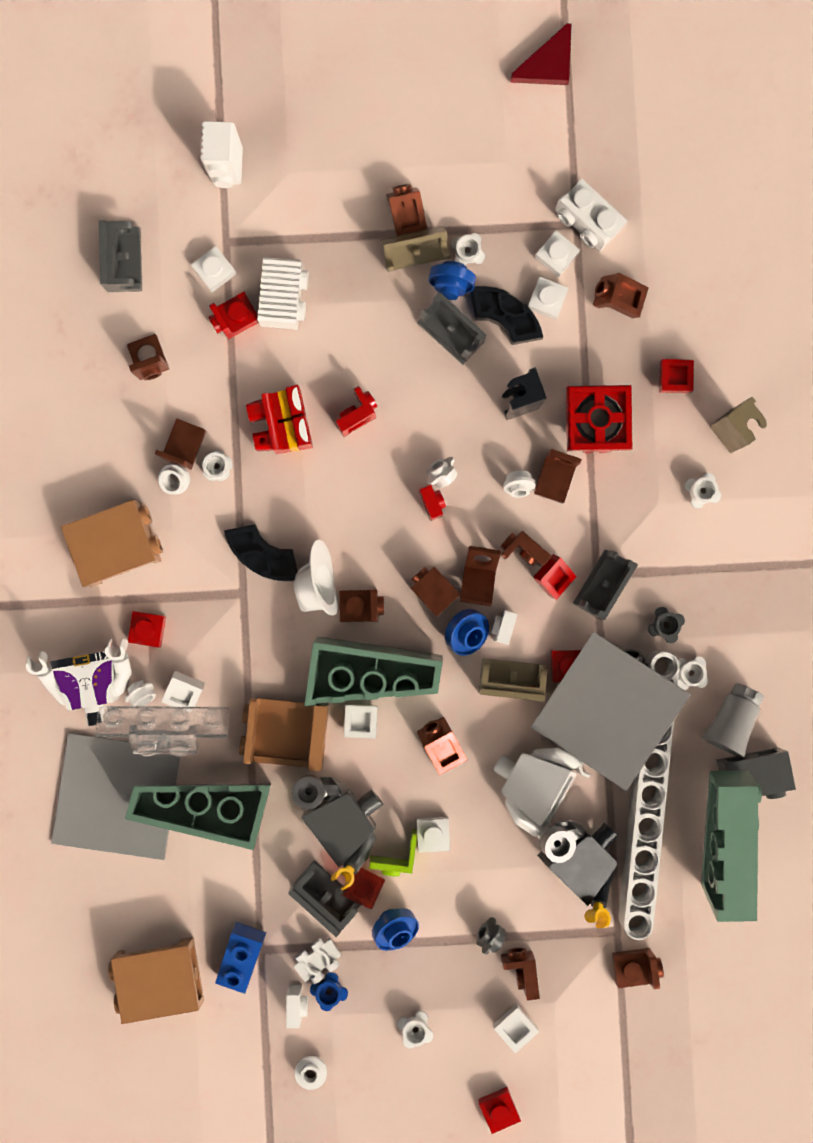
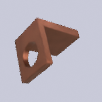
[127,334,170,381]
[155,419,206,470]
[534,449,582,504]
[460,546,501,607]

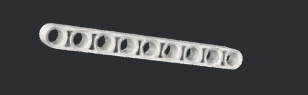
[618,651,679,940]

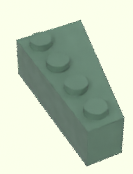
[304,636,443,706]
[701,770,762,922]
[125,784,271,850]

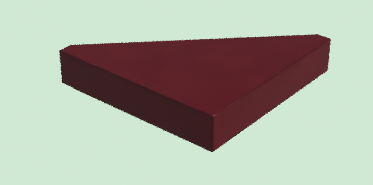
[510,23,572,85]

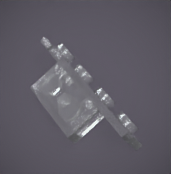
[95,706,229,757]

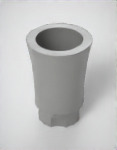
[702,683,764,758]

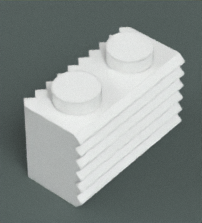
[200,121,243,188]
[258,257,309,330]

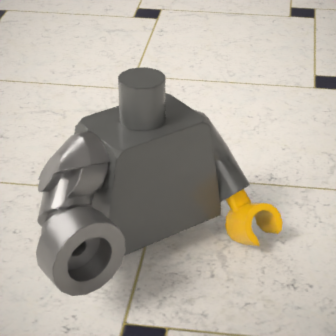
[292,775,383,890]

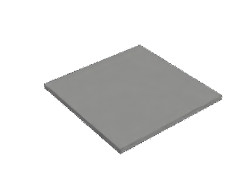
[531,632,691,791]
[51,733,181,860]

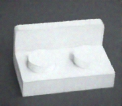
[555,179,628,252]

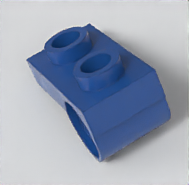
[215,922,267,994]

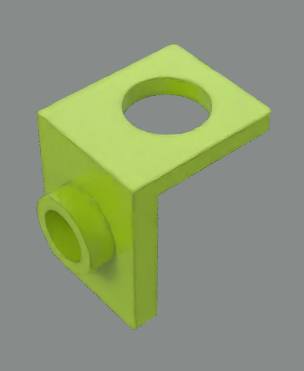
[369,829,417,877]

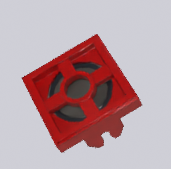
[566,385,633,454]

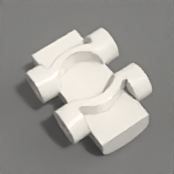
[294,938,341,984]

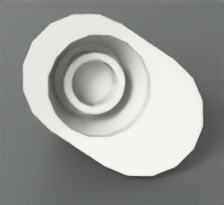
[294,540,338,616]

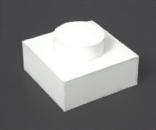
[535,231,580,277]
[191,246,237,293]
[528,277,569,320]
[491,611,518,645]
[161,671,205,714]
[344,704,378,739]
[417,817,450,853]
[286,985,308,1028]
[493,1003,539,1053]

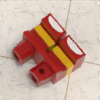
[246,384,313,454]

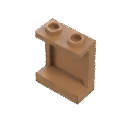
[61,500,163,588]
[239,697,329,772]
[108,937,204,1024]

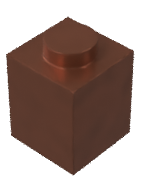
[410,567,460,617]

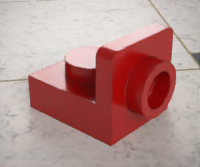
[208,291,259,340]
[336,386,378,437]

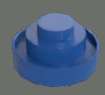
[428,261,476,300]
[445,609,490,656]
[371,908,419,951]

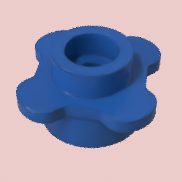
[310,972,348,1011]

